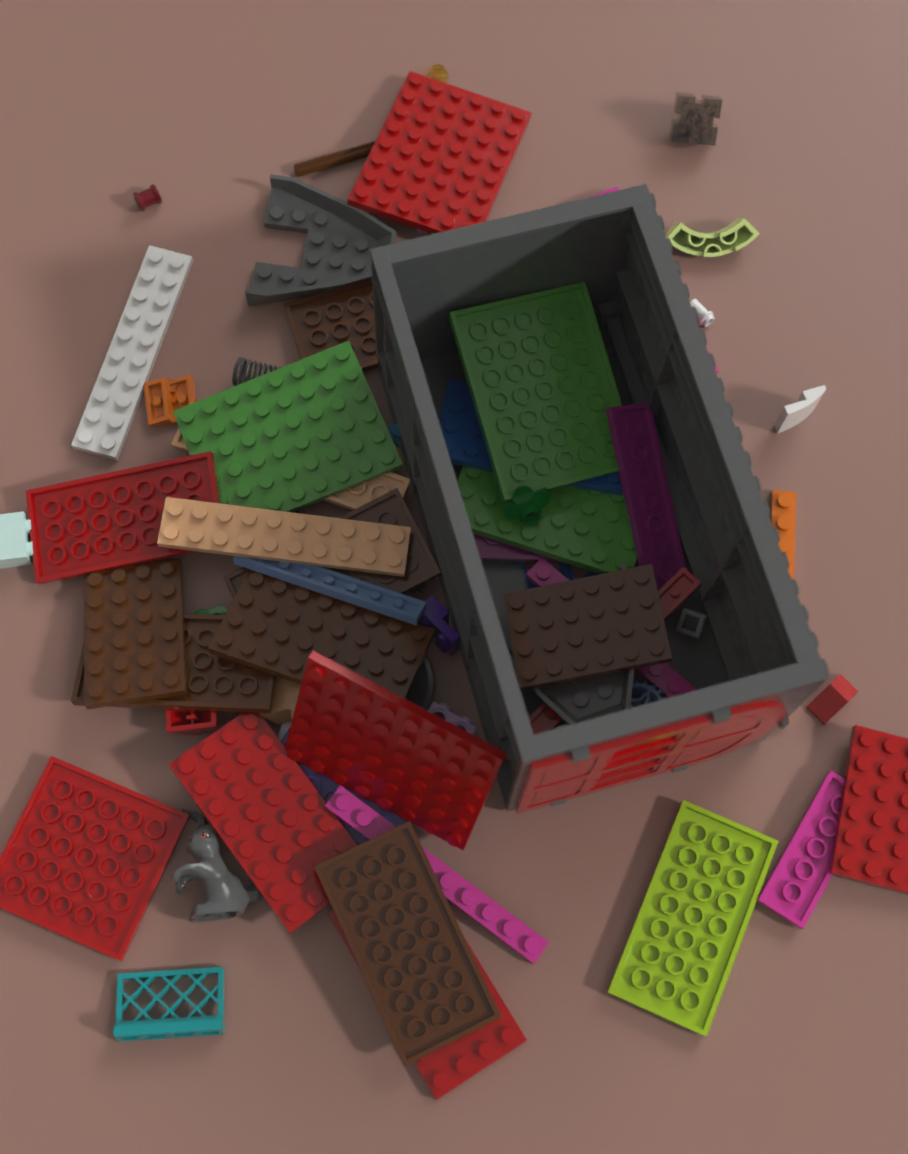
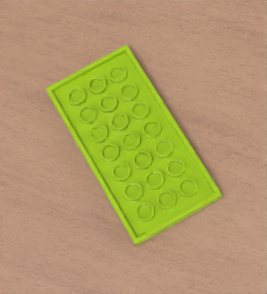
[607,800,778,1037]

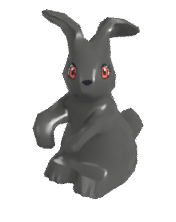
[172,809,263,923]

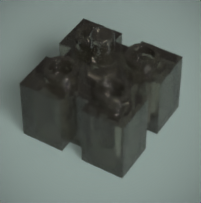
[669,92,722,146]

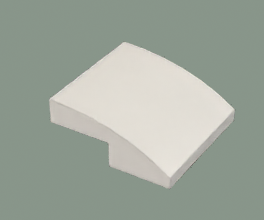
[774,385,826,433]

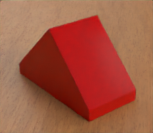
[806,674,858,725]
[165,709,217,735]

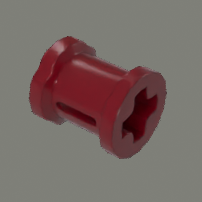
[133,184,162,212]

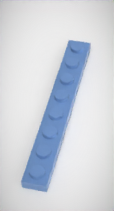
[233,556,426,625]

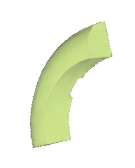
[665,218,760,257]

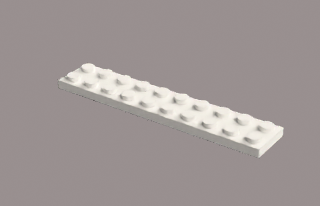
[71,245,193,461]

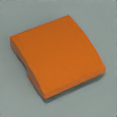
[144,374,197,427]

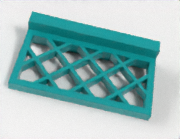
[113,967,225,1042]

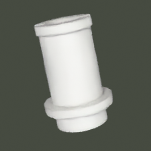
[690,299,715,328]

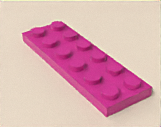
[757,770,845,929]

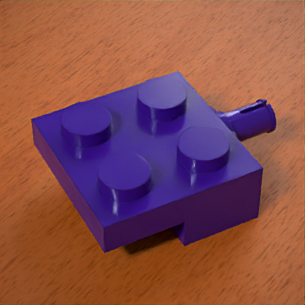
[412,595,460,656]

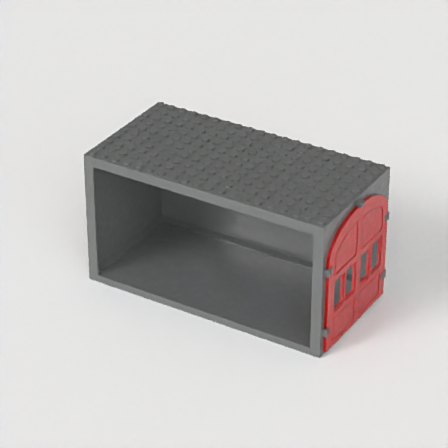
[370,184,829,814]

